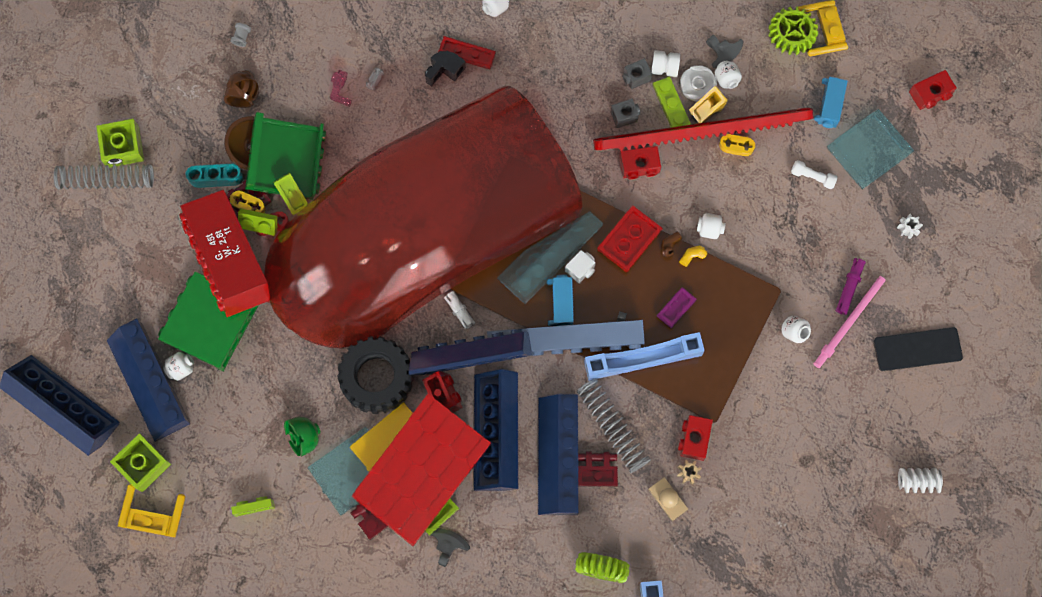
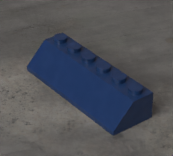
[107,318,190,442]
[409,329,532,375]
[0,355,120,456]
[474,369,518,491]
[538,394,579,515]

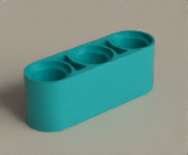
[185,164,244,188]

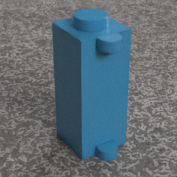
[814,77,848,128]
[547,275,574,326]

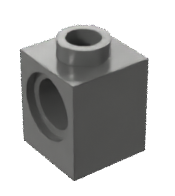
[622,58,652,89]
[610,98,640,128]

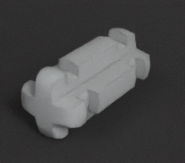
[366,68,384,90]

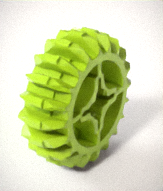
[768,6,818,56]
[575,552,630,583]

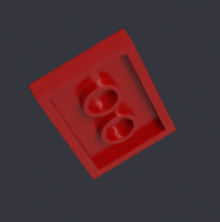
[597,205,663,273]

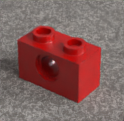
[909,70,957,110]
[619,146,661,180]
[678,415,713,461]

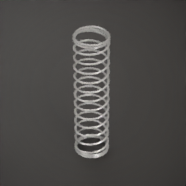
[54,164,154,190]
[577,379,651,473]

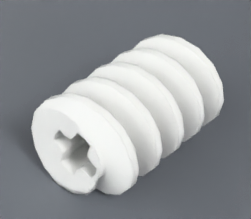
[898,468,943,493]

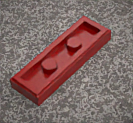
[438,36,496,70]

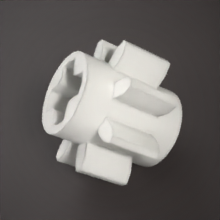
[897,214,923,239]

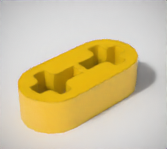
[719,134,755,156]
[230,191,265,213]

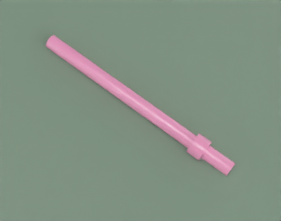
[813,276,886,368]

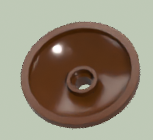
[224,116,255,170]

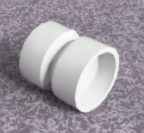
[651,50,680,77]

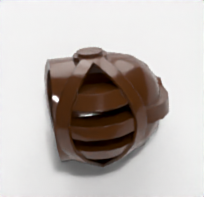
[224,70,259,108]

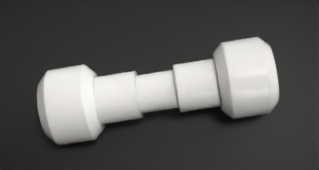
[791,160,837,189]

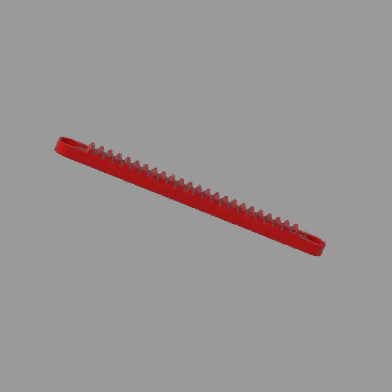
[593,108,814,151]

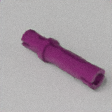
[835,258,866,315]

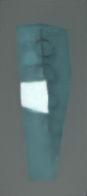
[497,211,603,304]

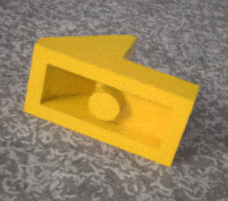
[689,86,728,123]

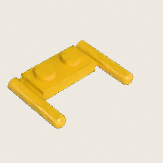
[798,0,848,57]
[117,484,185,538]

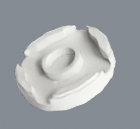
[680,66,717,102]

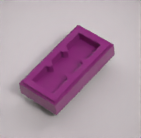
[657,287,697,329]

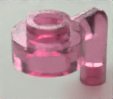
[330,70,352,107]

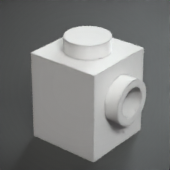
[565,250,595,283]

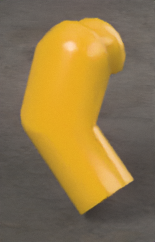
[679,245,707,267]

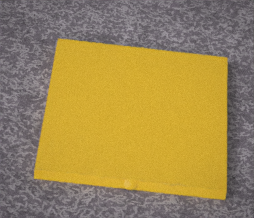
[349,402,413,471]

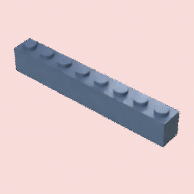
[487,320,645,356]

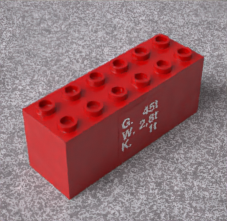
[179,189,270,317]

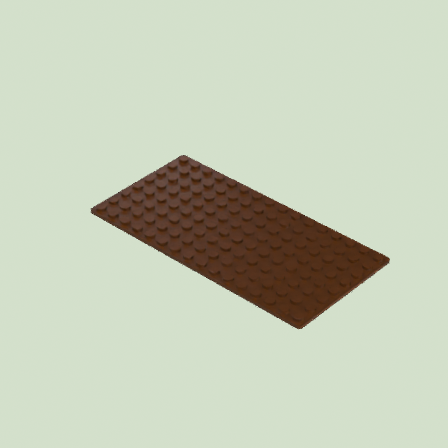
[442,158,781,423]

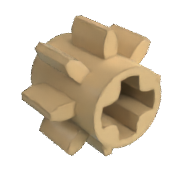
[677,460,702,485]

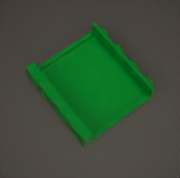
[245,112,326,200]
[158,272,259,372]

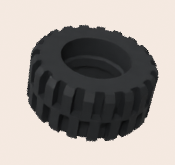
[337,336,414,414]

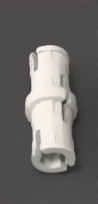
[444,291,475,329]

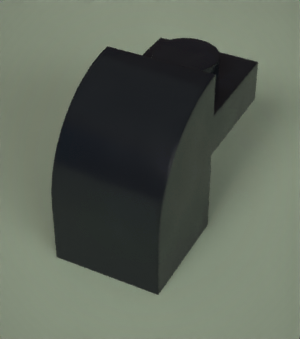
[425,51,466,87]

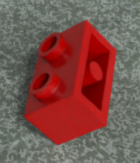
[422,371,463,413]

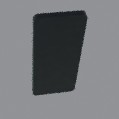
[873,327,963,372]

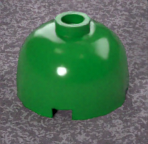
[284,416,320,457]

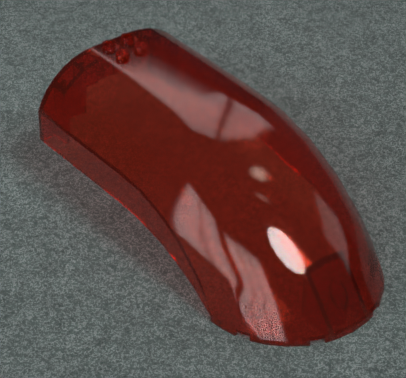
[264,86,583,349]

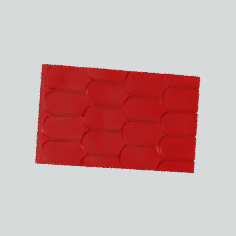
[352,394,491,547]

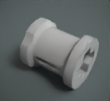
[230,23,251,47]

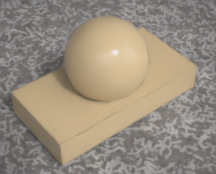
[648,477,688,521]

